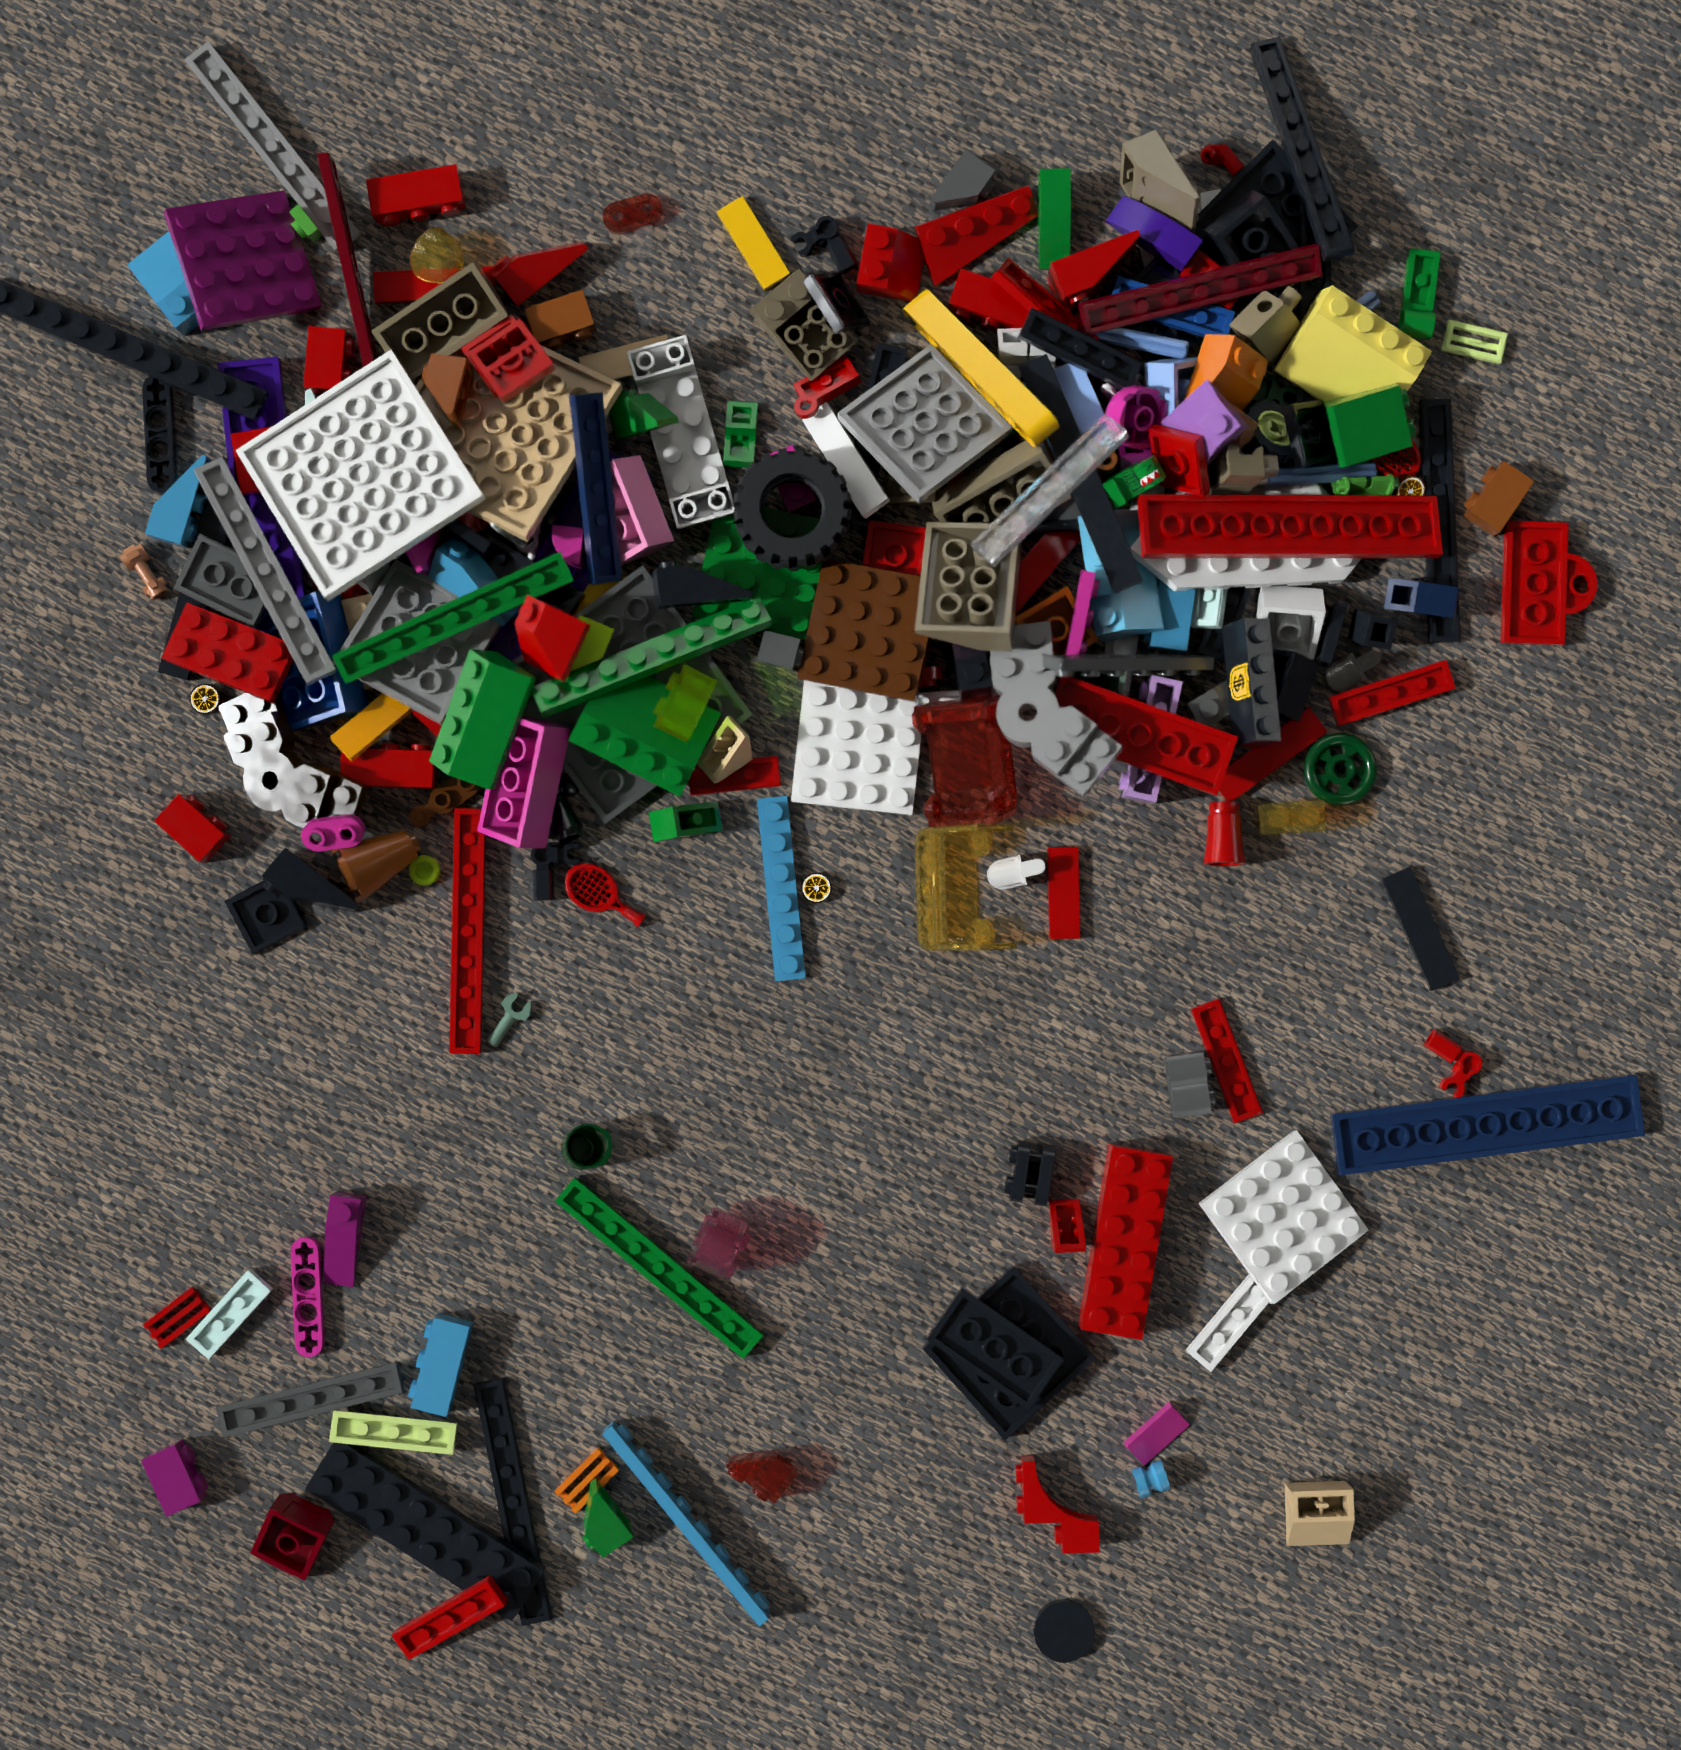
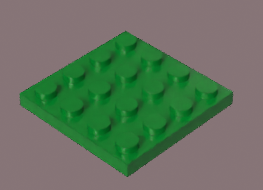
[692,507,829,641]

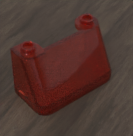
[912,694,1018,828]

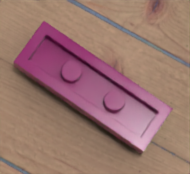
[1065,570,1100,655]

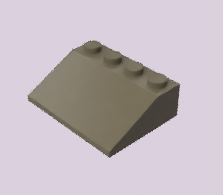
[915,522,1022,652]

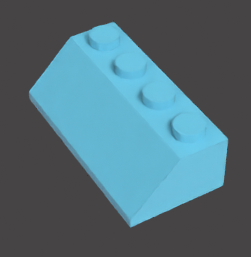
[1078,510,1164,642]

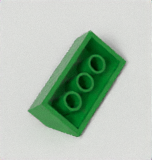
[429,649,536,790]

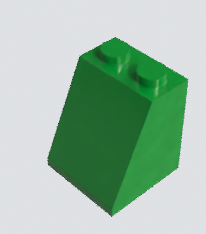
[1324,383,1416,468]

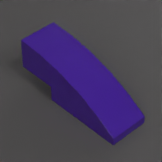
[1105,196,1203,272]

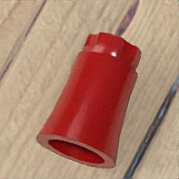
[1203,801,1246,866]

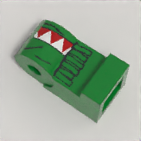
[1102,455,1167,509]

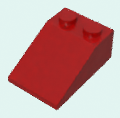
[1046,229,1140,313]

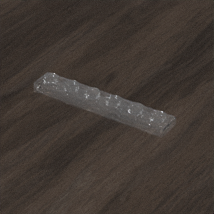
[970,414,1129,567]

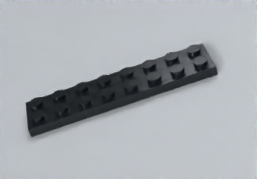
[305,1442,546,1622]

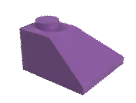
[1161,379,1249,464]

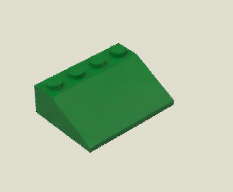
[568,676,721,797]

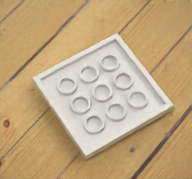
[791,680,924,815]
[1198,1130,1369,1304]

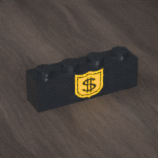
[1222,618,1281,748]

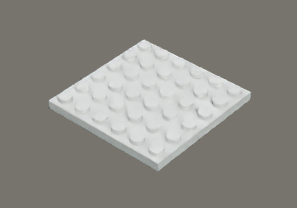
[235,350,486,601]

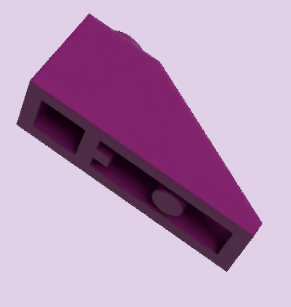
[323,1192,367,1287]

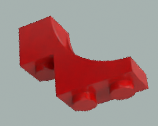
[1015,1455,1100,1554]

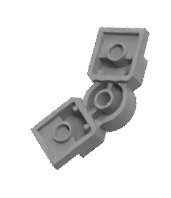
[990,621,1123,798]

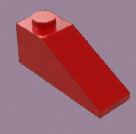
[490,242,589,307]

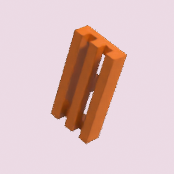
[554,1447,620,1514]

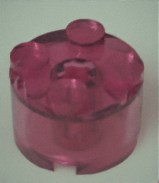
[687,1207,751,1279]

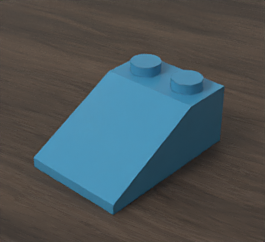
[127,231,199,336]

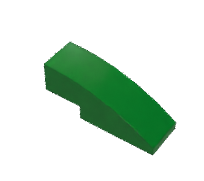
[1038,168,1071,270]

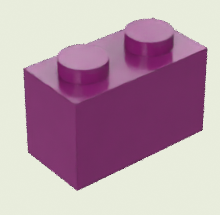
[141,1439,208,1517]

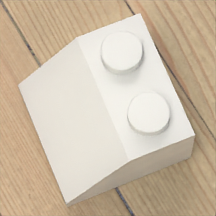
[1256,585,1326,660]

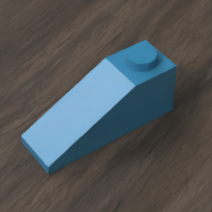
[428,536,521,626]

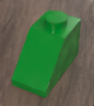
[609,390,679,440]
[648,801,723,842]
[583,1478,633,1558]

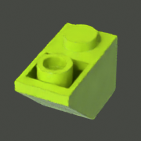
[570,615,615,671]

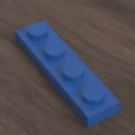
[1111,276,1235,337]

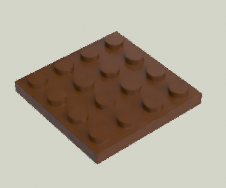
[797,560,931,703]

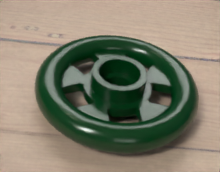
[1304,733,1377,806]

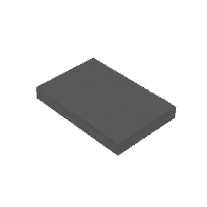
[173,534,267,630]

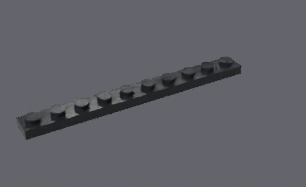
[0,280,270,422]

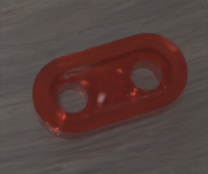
[603,193,663,235]

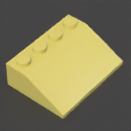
[1274,285,1432,402]

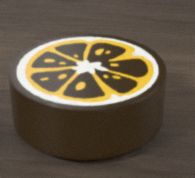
[189,684,222,715]
[801,873,832,903]

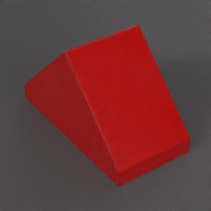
[1049,1199,1086,1253]

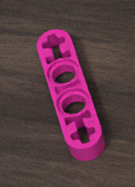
[291,1236,325,1358]

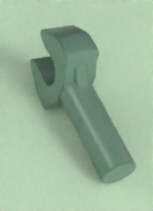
[487,993,532,1047]

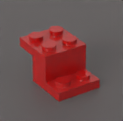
[461,314,556,404]

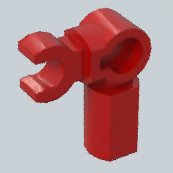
[1424,1029,1482,1098]

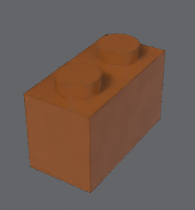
[525,289,597,351]
[1463,461,1534,536]

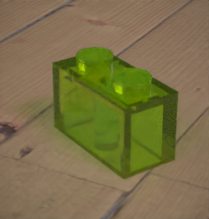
[653,664,718,743]

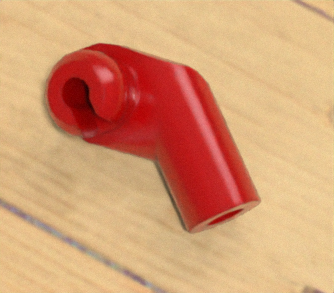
[1200,144,1245,176]

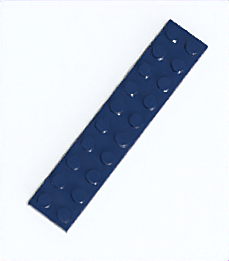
[1330,1074,1645,1176]

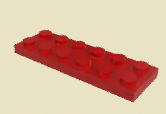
[1054,676,1238,796]

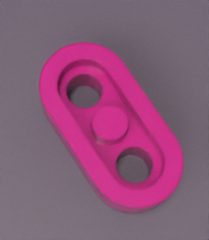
[301,814,365,852]

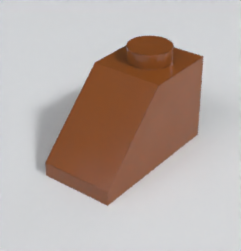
[422,353,474,428]

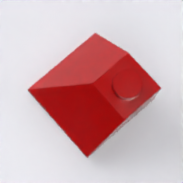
[515,595,591,682]

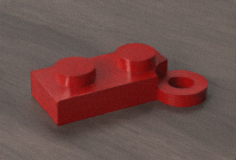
[793,355,862,419]

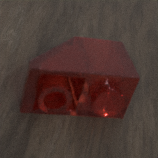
[726,1450,798,1504]

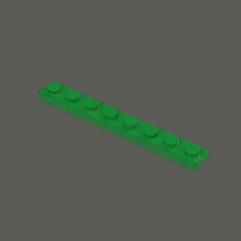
[332,551,574,684]
[531,596,772,718]
[555,1176,763,1359]

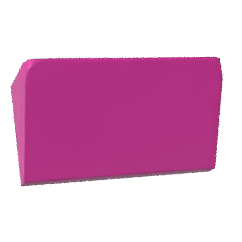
[1124,1402,1190,1465]

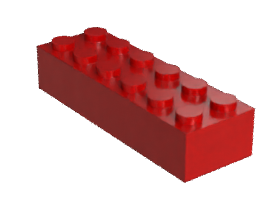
[1078,1143,1173,1340]

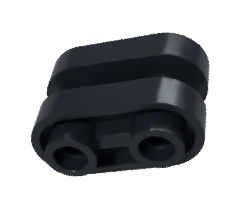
[1004,1140,1055,1207]

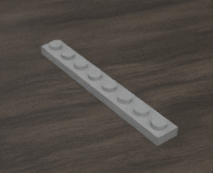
[184,41,361,253]
[194,457,336,686]

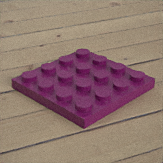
[164,190,322,331]

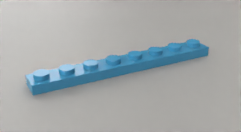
[602,1421,770,1627]

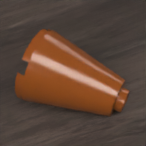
[331,830,421,903]

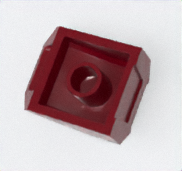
[250,1492,335,1581]

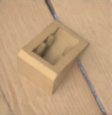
[697,716,753,783]

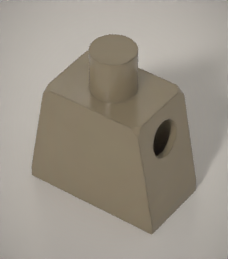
[1229,286,1302,366]

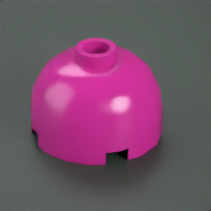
[1105,385,1168,450]

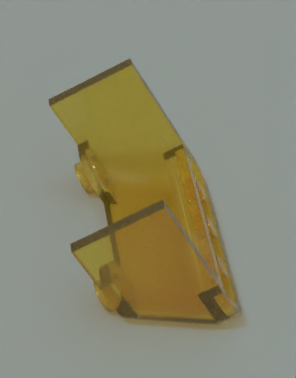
[915,824,1017,951]

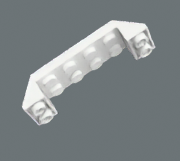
[627,335,734,530]

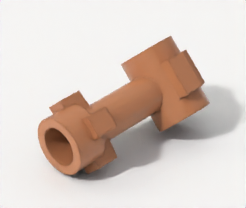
[119,543,168,600]

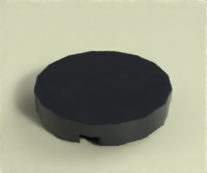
[1033,1599,1095,1663]

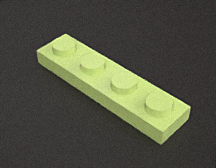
[329,1410,458,1455]

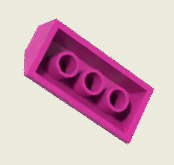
[477,716,571,848]

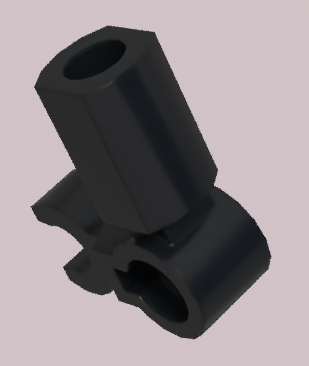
[791,216,859,275]
[530,842,580,901]

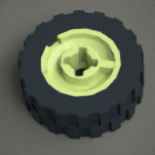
[1242,400,1293,467]

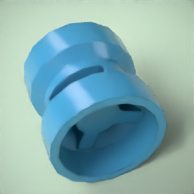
[1131,1460,1171,1499]

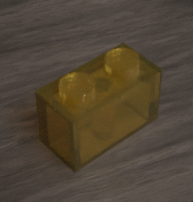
[1256,800,1326,836]

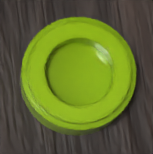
[409,855,441,886]

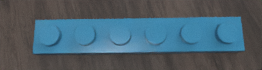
[757,796,806,981]

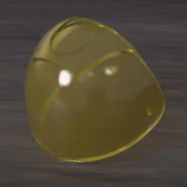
[410,227,464,283]

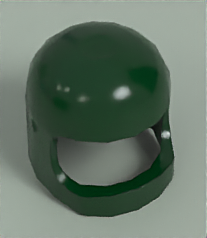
[561,1124,613,1171]

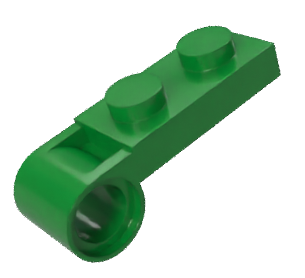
[1398,248,1441,340]

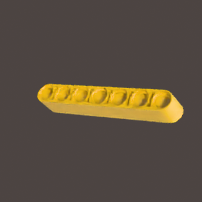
[902,289,1060,448]

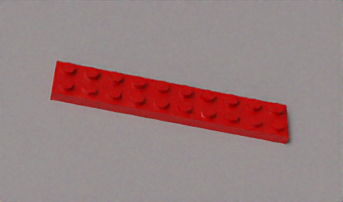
[1137,494,1443,558]

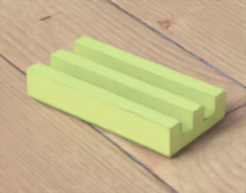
[1440,319,1508,364]

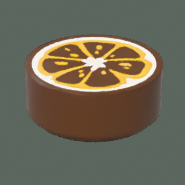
[1393,474,1425,496]

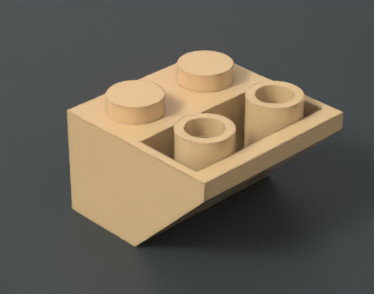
[1284,1481,1355,1546]

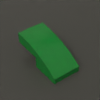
[723,401,758,468]

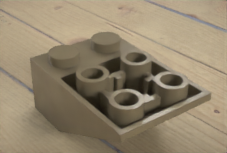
[1119,130,1201,234]
[749,269,858,381]

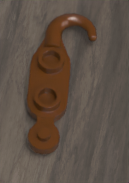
[410,777,481,827]

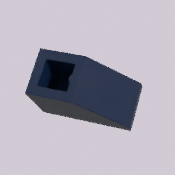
[1384,578,1460,618]

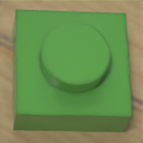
[289,204,322,242]

